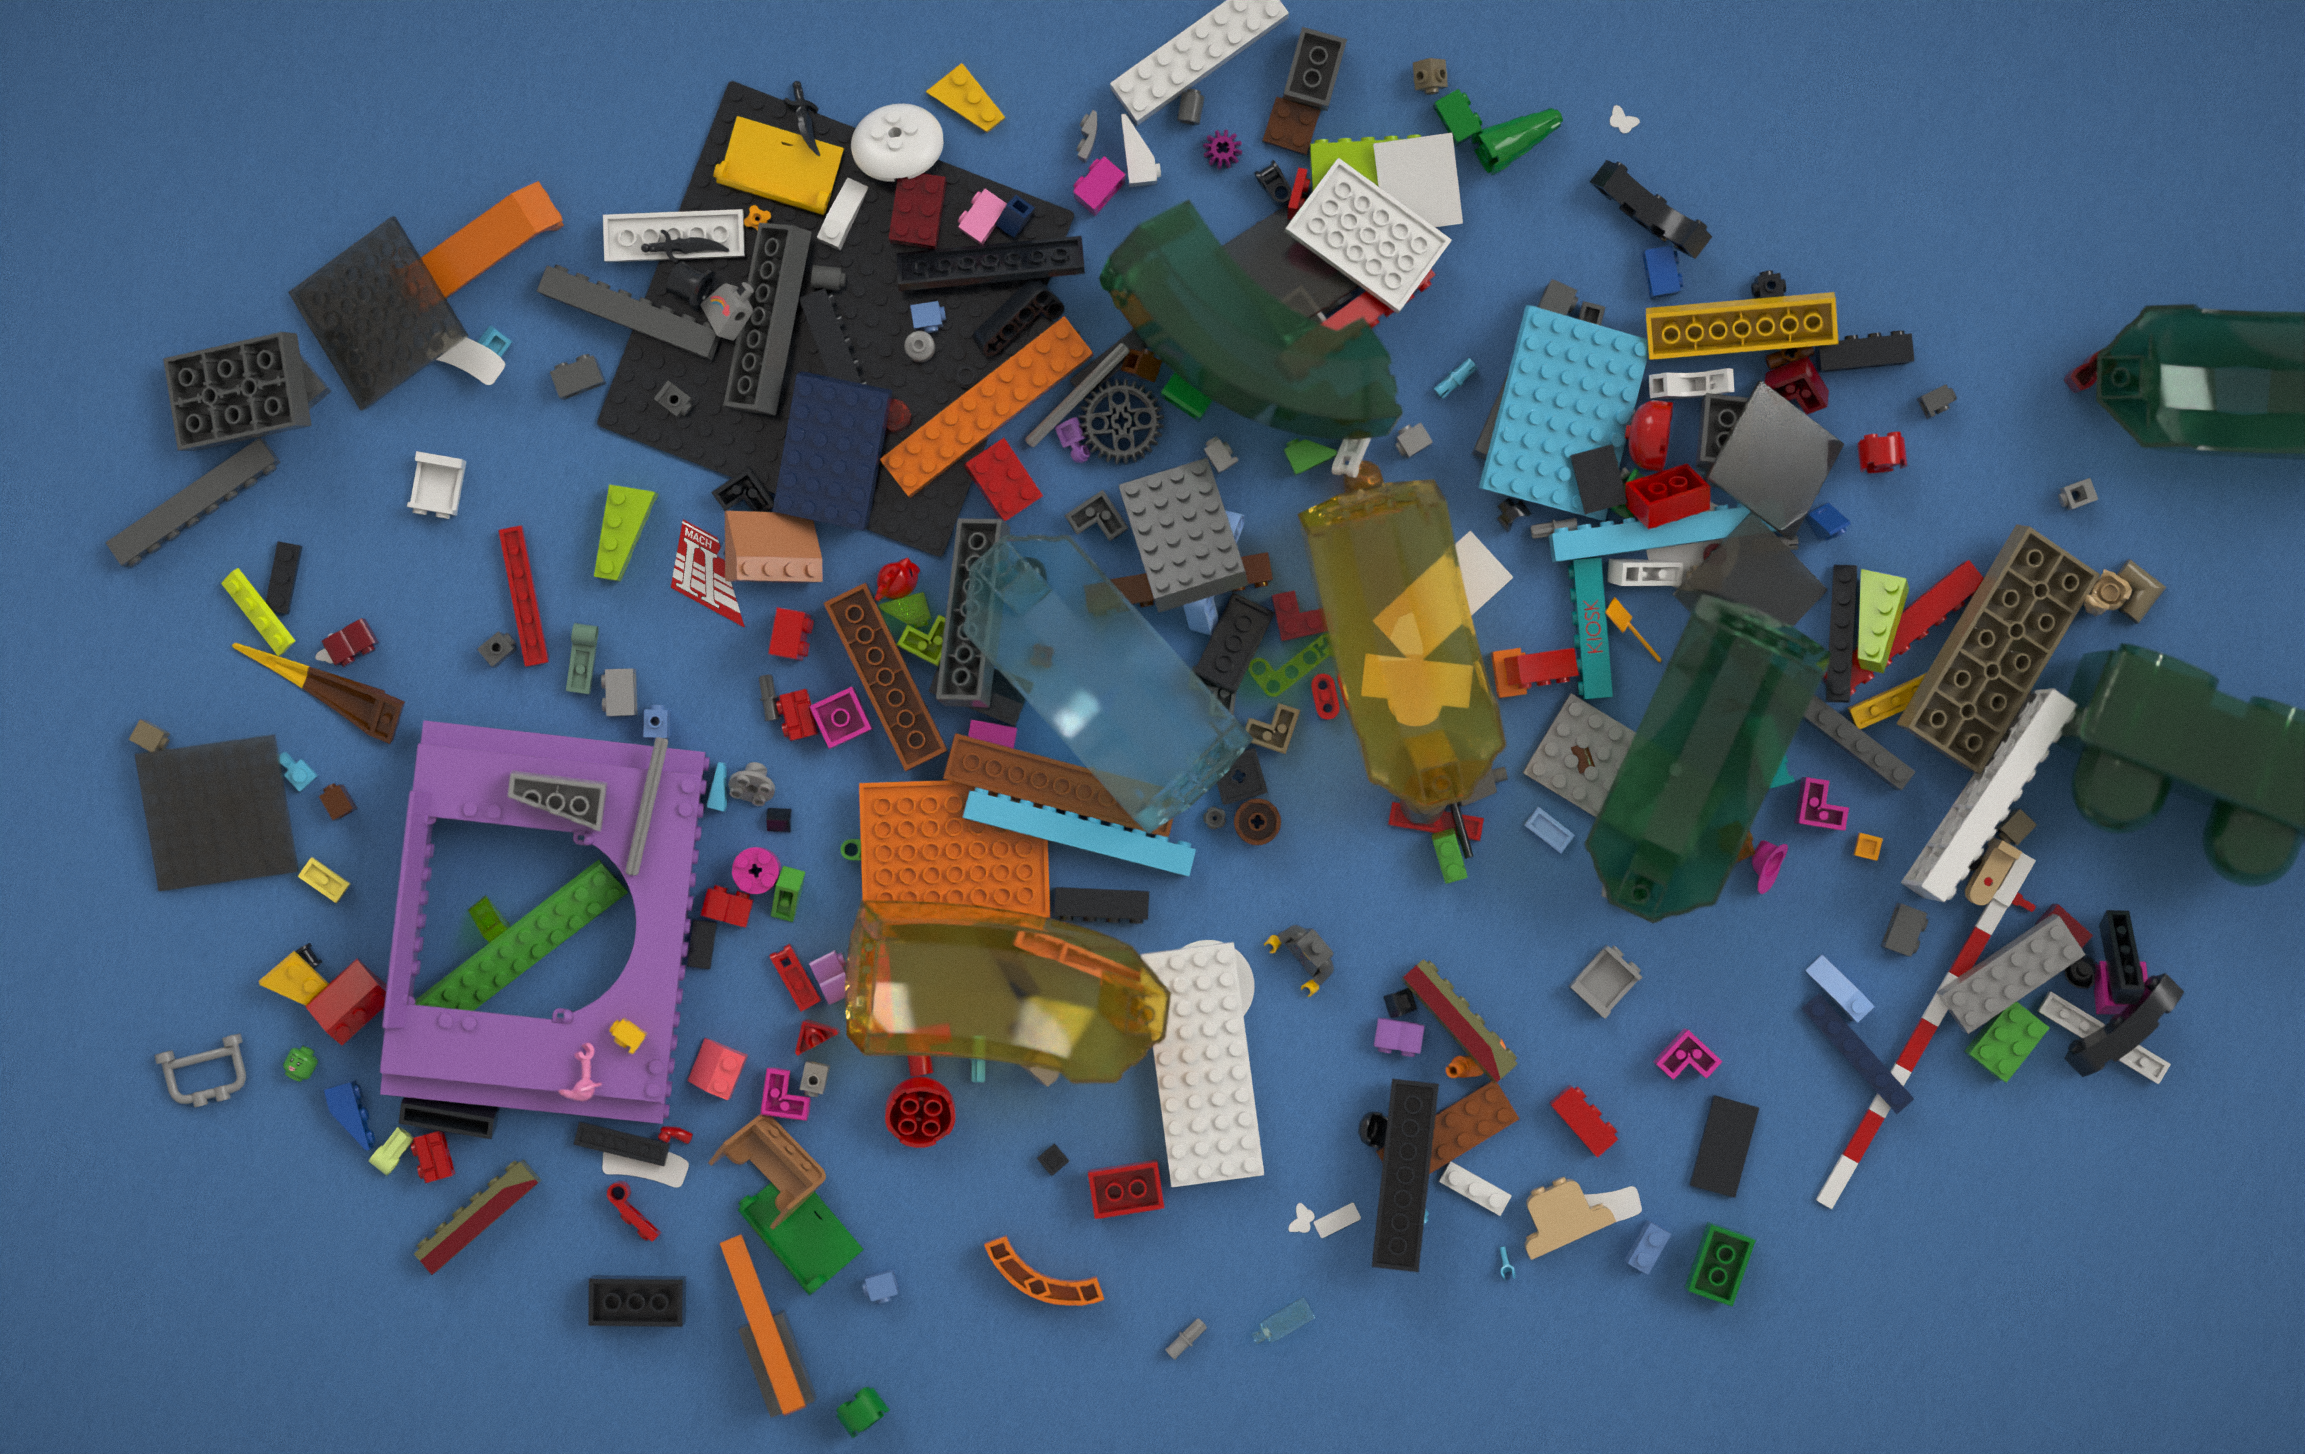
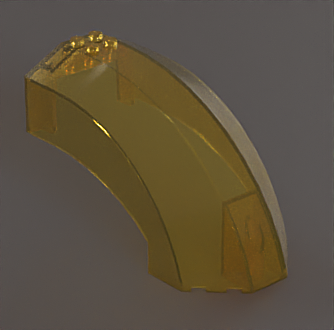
[1297,479,1507,811]
[845,900,1171,1083]

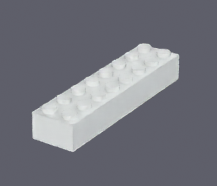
[1110,0,1289,126]

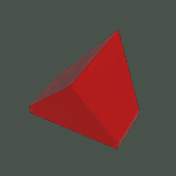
[795,1019,840,1056]

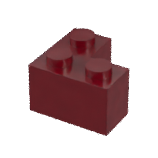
[1764,356,1829,415]
[1271,590,1327,642]

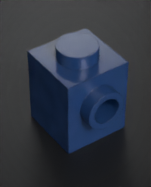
[995,195,1035,238]

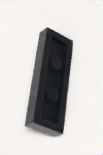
[266,541,302,614]

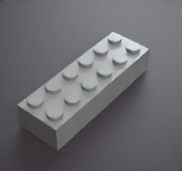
[1936,914,2085,1034]

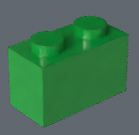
[1433,89,1483,146]

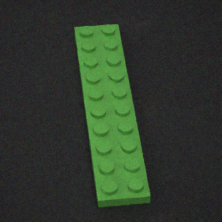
[415,859,628,1011]

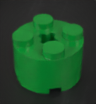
[836,1386,890,1439]

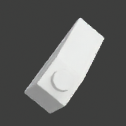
[1121,114,1161,187]
[817,178,869,251]
[1607,559,1683,586]

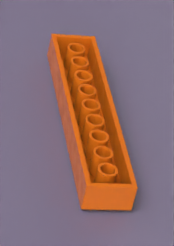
[880,316,1093,498]

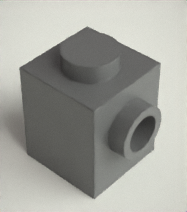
[477,631,517,668]

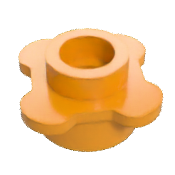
[744,205,771,231]

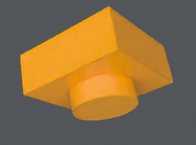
[1853,833,1883,861]

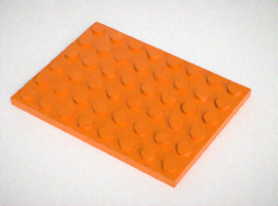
[859,780,1050,924]

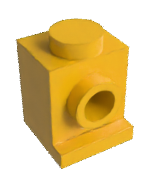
[609,1018,648,1054]

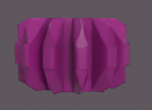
[1203,129,1242,170]

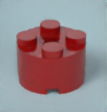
[1857,432,1907,473]

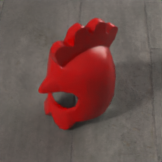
[874,557,920,602]

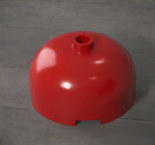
[1625,400,1673,472]
[885,1077,956,1148]

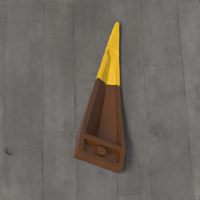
[232,643,405,744]

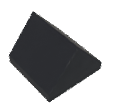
[766,808,792,832]

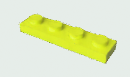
[221,568,295,656]

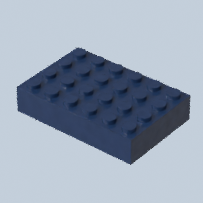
[773,371,893,531]

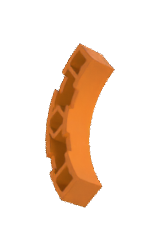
[984,1235,1105,1306]

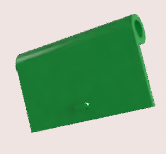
[737,1182,864,1296]

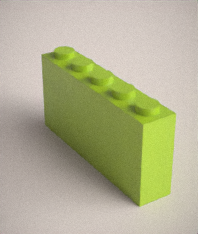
[1310,134,1421,192]

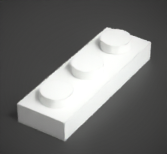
[1439,1161,1512,1216]

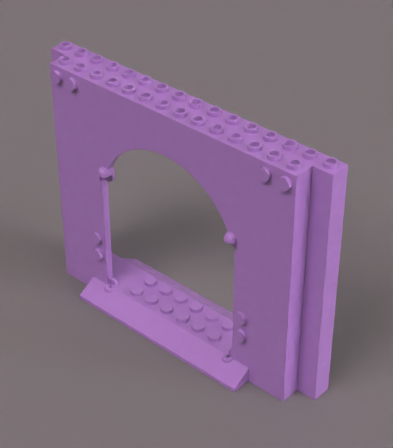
[380,720,710,1124]

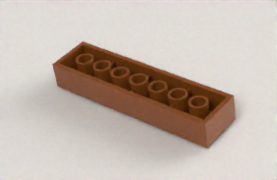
[823,583,949,771]

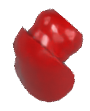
[658,1126,693,1144]

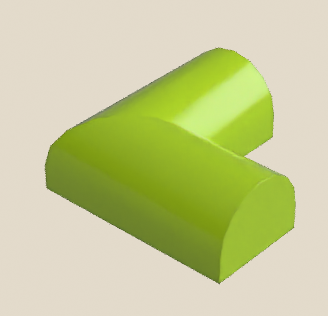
[897,615,946,666]

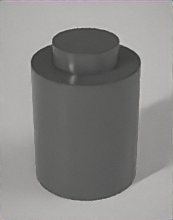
[1177,89,1205,125]
[811,265,846,291]

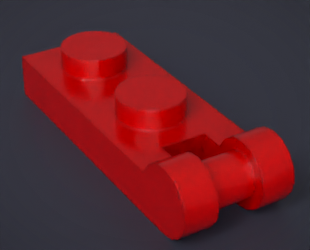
[769,943,822,1012]

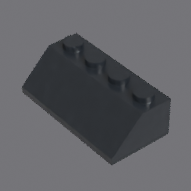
[928,664,1033,726]

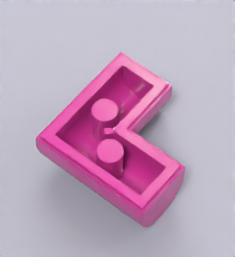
[760,1067,811,1121]

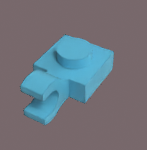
[276,752,318,792]

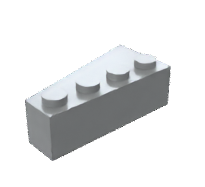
[508,771,608,832]

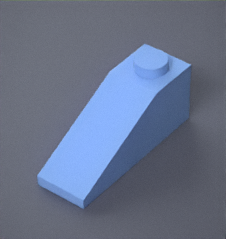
[1805,954,1875,1023]

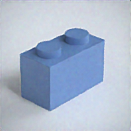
[1625,1220,1671,1275]

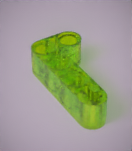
[1248,633,1339,697]

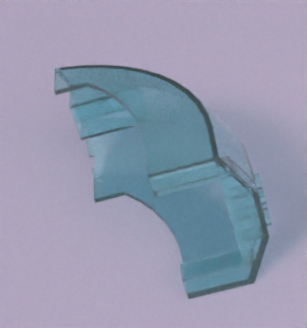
[963,535,1253,833]

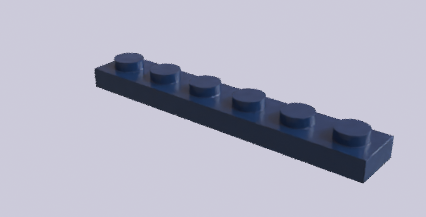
[1802,993,1914,1114]

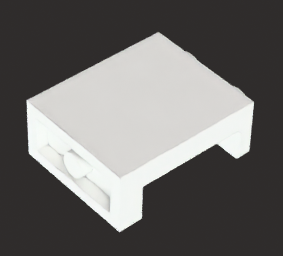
[407,451,466,519]

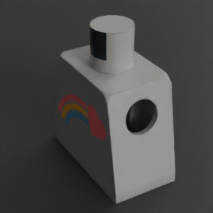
[700,282,753,341]

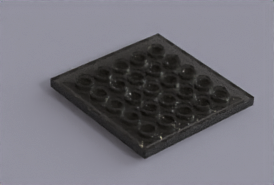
[288,216,469,411]
[134,734,299,891]

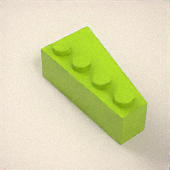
[594,484,659,582]

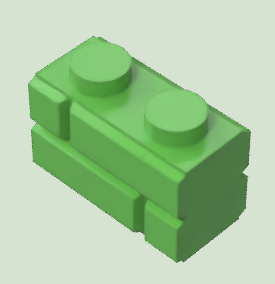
[1431,828,1468,884]

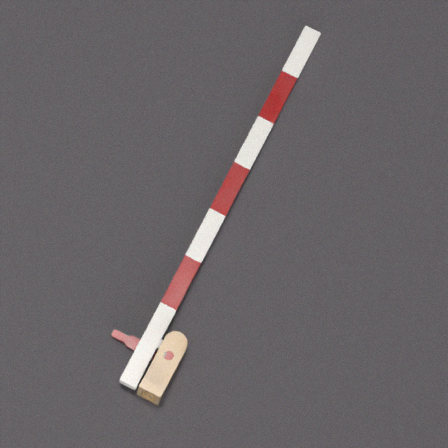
[1816,837,2036,1209]

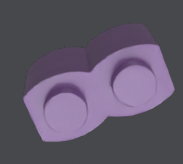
[809,950,857,1005]
[1374,1017,1424,1057]

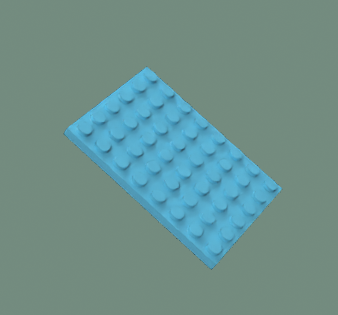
[1479,305,1649,521]

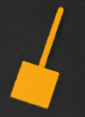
[1605,597,1662,663]

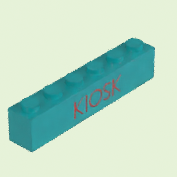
[1567,557,1613,700]

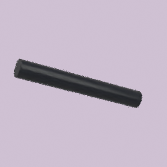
[1448,789,1474,859]

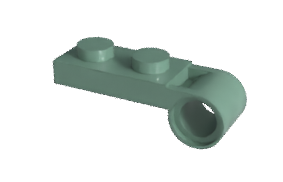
[566,623,599,694]

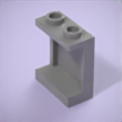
[1569,945,1643,1019]

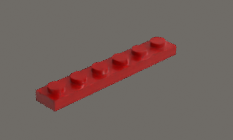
[498,525,549,667]

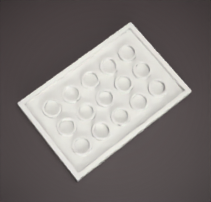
[1284,158,1452,313]

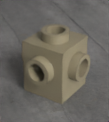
[1413,58,1448,95]

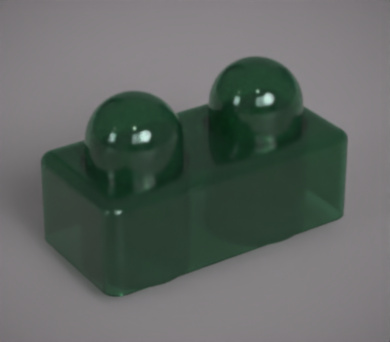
[2055,643,2305,887]

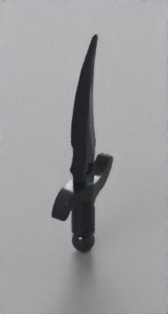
[784,81,820,156]
[641,230,729,263]

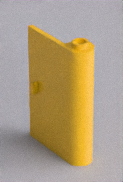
[713,116,844,215]

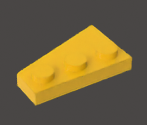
[926,63,1005,133]
[259,951,329,1006]

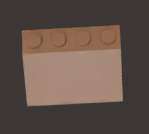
[725,511,822,583]

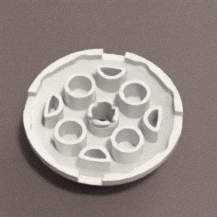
[851,104,944,181]

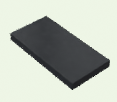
[1193,592,1275,695]
[1689,1095,1759,1198]

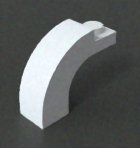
[1649,368,1734,399]

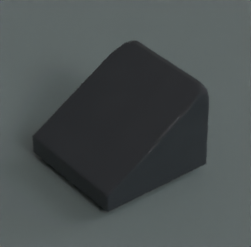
[1384,988,1417,1018]

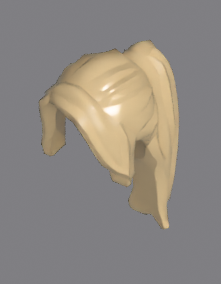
[2084,569,2132,617]

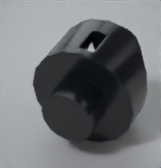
[1497,497,1532,533]

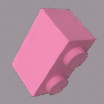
[958,189,1007,245]

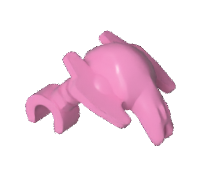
[559,1043,602,1101]

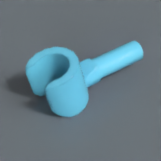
[1500,1246,1516,1281]

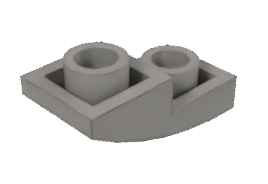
[1076,110,1097,163]

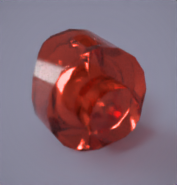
[886,399,911,432]

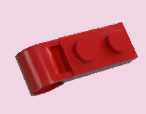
[607,1181,662,1242]

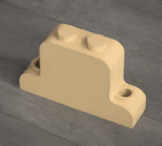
[1525,1176,1616,1260]

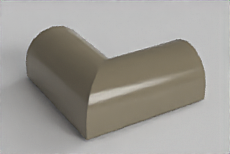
[2116,559,2166,624]
[1241,703,1300,754]

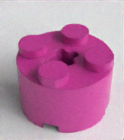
[732,847,781,894]

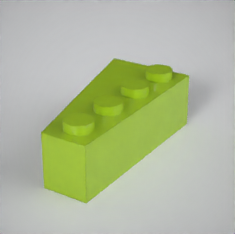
[1858,569,1909,674]

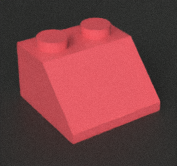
[687,1037,748,1100]

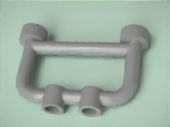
[154,1033,246,1107]

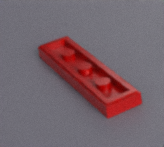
[1388,802,1484,841]

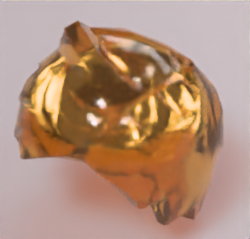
[1343,460,1384,501]

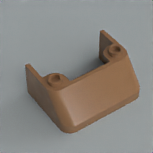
[708,1114,826,1229]

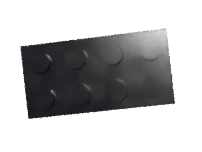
[588,1275,686,1327]

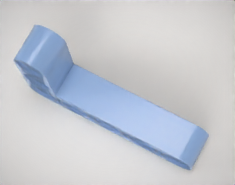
[1183,510,1245,636]

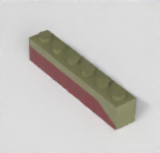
[1401,959,1518,1084]
[414,1159,542,1275]

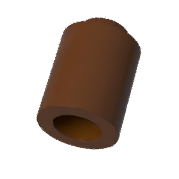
[1571,745,1595,774]

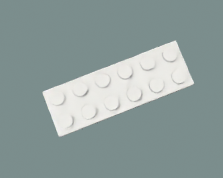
[603,209,745,262]

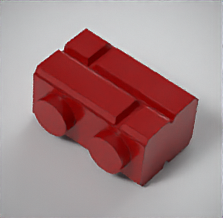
[776,689,819,741]
[411,1130,456,1183]

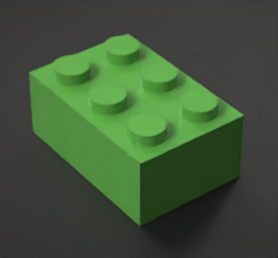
[1964,1002,2049,1083]

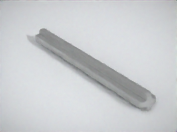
[1025,343,1130,447]
[625,737,668,876]

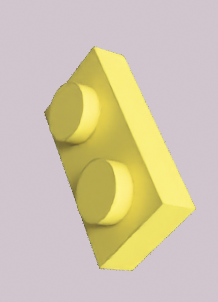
[298,857,351,903]

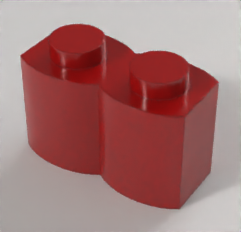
[701,885,754,928]

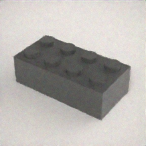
[738,1310,817,1418]

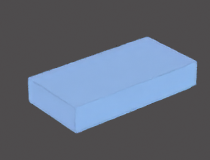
[1524,807,1575,854]

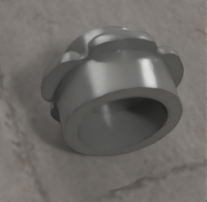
[1203,807,1226,830]

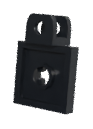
[1210,731,1268,805]

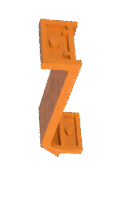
[390,181,564,312]

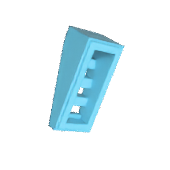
[706,762,727,812]

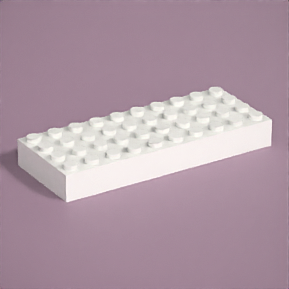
[1901,689,2077,902]
[1141,942,1264,1187]

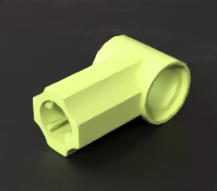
[369,1127,413,1176]

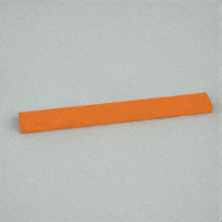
[720,1234,807,1416]

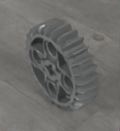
[1079,379,1164,465]

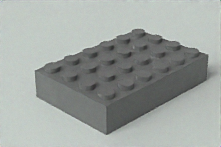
[163,332,312,451]
[1118,458,1248,613]

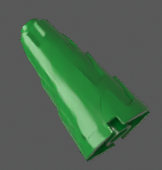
[1471,108,1563,175]

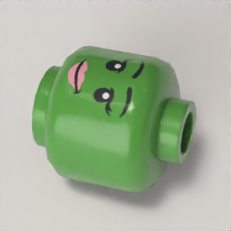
[283,1045,318,1082]

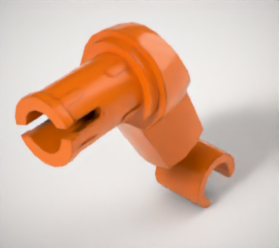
[1446,1039,1506,1078]

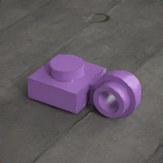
[1055,417,1090,463]

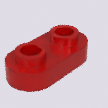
[1311,674,1340,720]

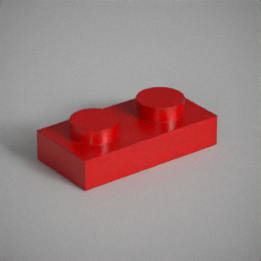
[1287,167,1311,220]

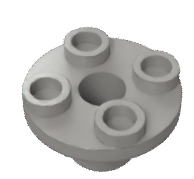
[728,762,775,806]

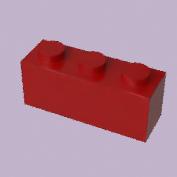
[1504,648,1578,689]
[1549,1085,1618,1158]

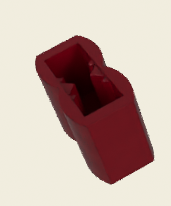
[2064,348,2117,393]
[321,618,379,667]

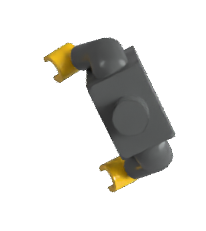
[1264,925,1334,997]

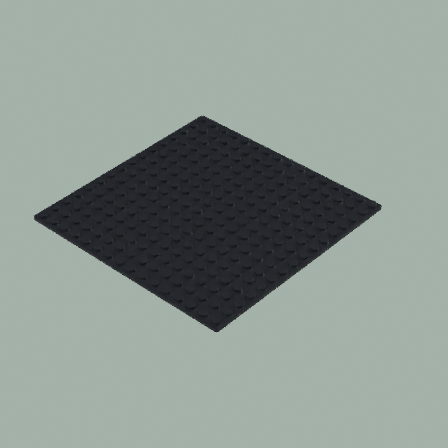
[597,81,1074,557]

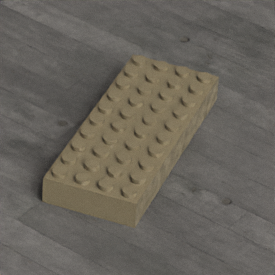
[1897,524,2100,774]

